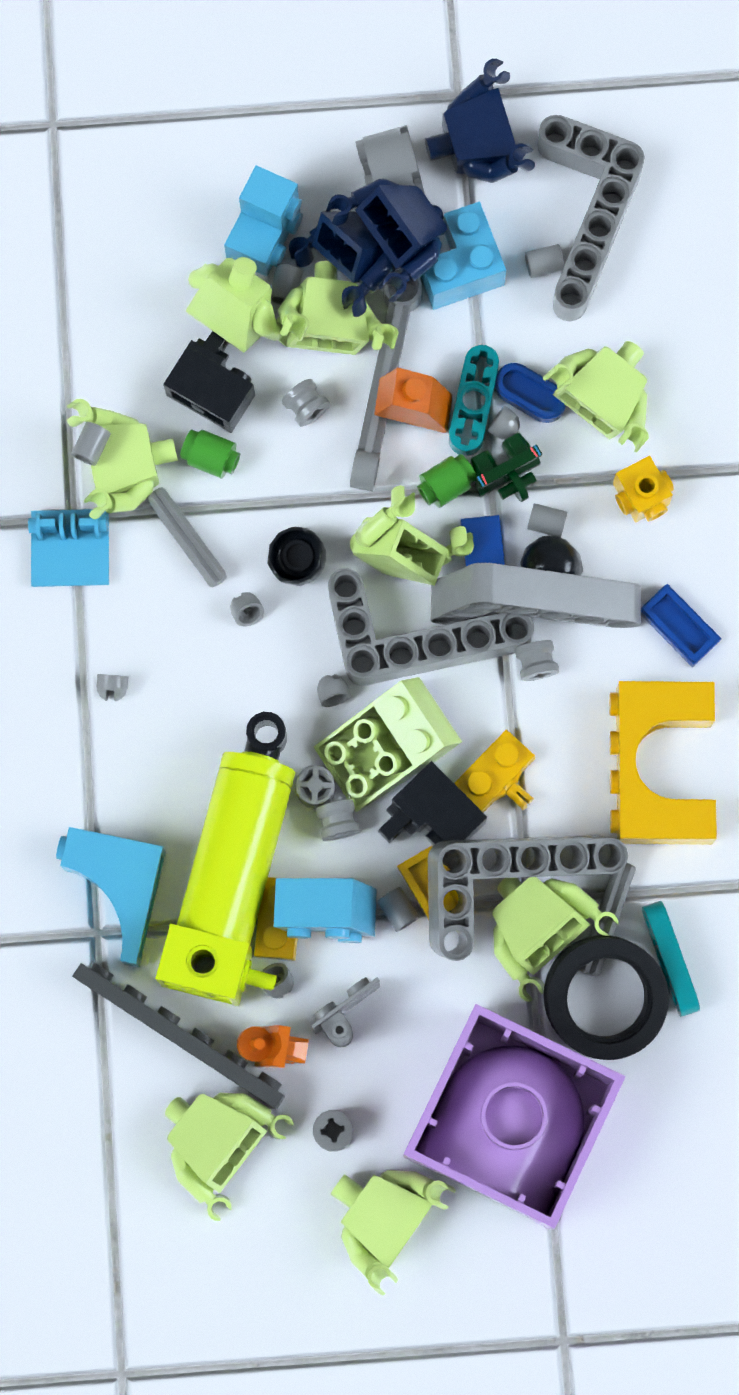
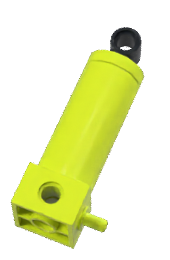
[155,711,296,1007]

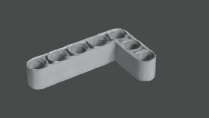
[537,114,645,322]
[430,563,641,628]
[328,568,534,685]
[428,835,628,961]

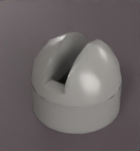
[487,405,520,440]
[230,592,264,627]
[96,674,129,702]
[317,674,351,707]
[262,963,294,999]

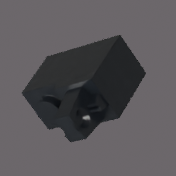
[163,331,255,433]
[378,761,488,856]

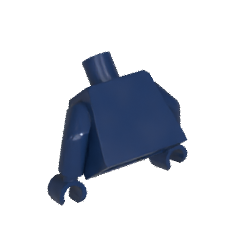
[425,58,535,183]
[326,178,447,302]
[289,211,396,317]

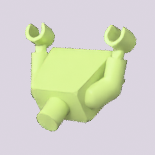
[186,257,288,353]
[278,261,399,355]
[543,341,649,453]
[67,399,178,519]
[350,485,474,586]
[492,877,619,1002]
[165,1092,294,1221]
[331,1170,456,1296]

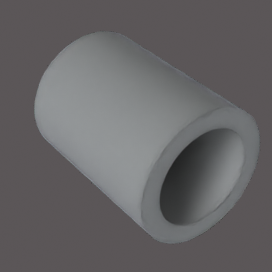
[525,244,564,278]
[271,264,303,305]
[71,422,111,466]
[527,503,568,537]
[377,887,419,932]

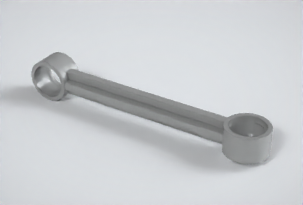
[350,269,422,492]

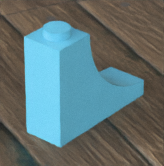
[56,827,166,968]

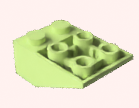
[314,677,462,812]

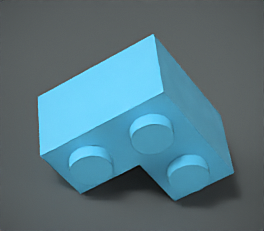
[224,165,303,277]
[421,201,506,310]
[273,878,377,943]

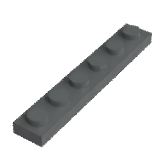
[72,962,285,1110]

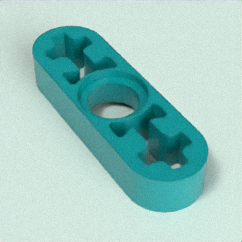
[449,345,499,456]
[642,901,700,1017]

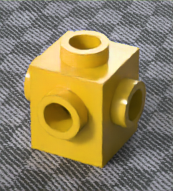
[613,455,674,523]

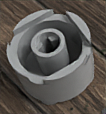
[355,125,425,194]

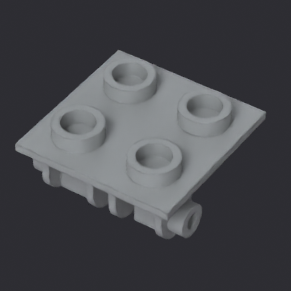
[311,977,380,1047]

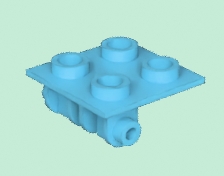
[28,509,109,587]

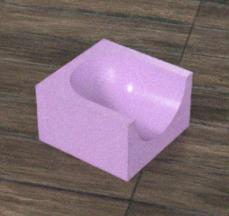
[403,1004,626,1229]

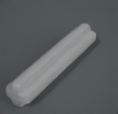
[147,487,227,588]
[580,863,636,976]

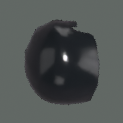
[267,527,326,586]
[520,536,583,575]

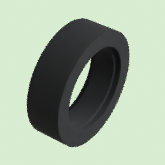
[543,935,669,1060]

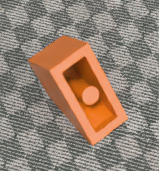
[374,367,453,433]

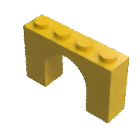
[609,681,717,845]

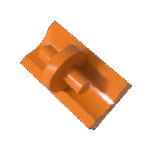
[237,1025,309,1069]

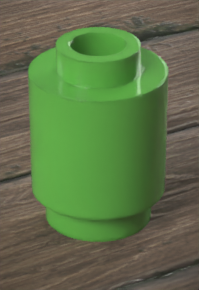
[180,429,241,479]
[417,454,477,508]

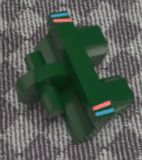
[470,432,542,502]

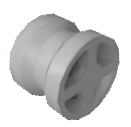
[282,378,330,427]
[515,640,559,681]
[295,765,336,809]
[315,799,361,841]
[313,1110,353,1152]

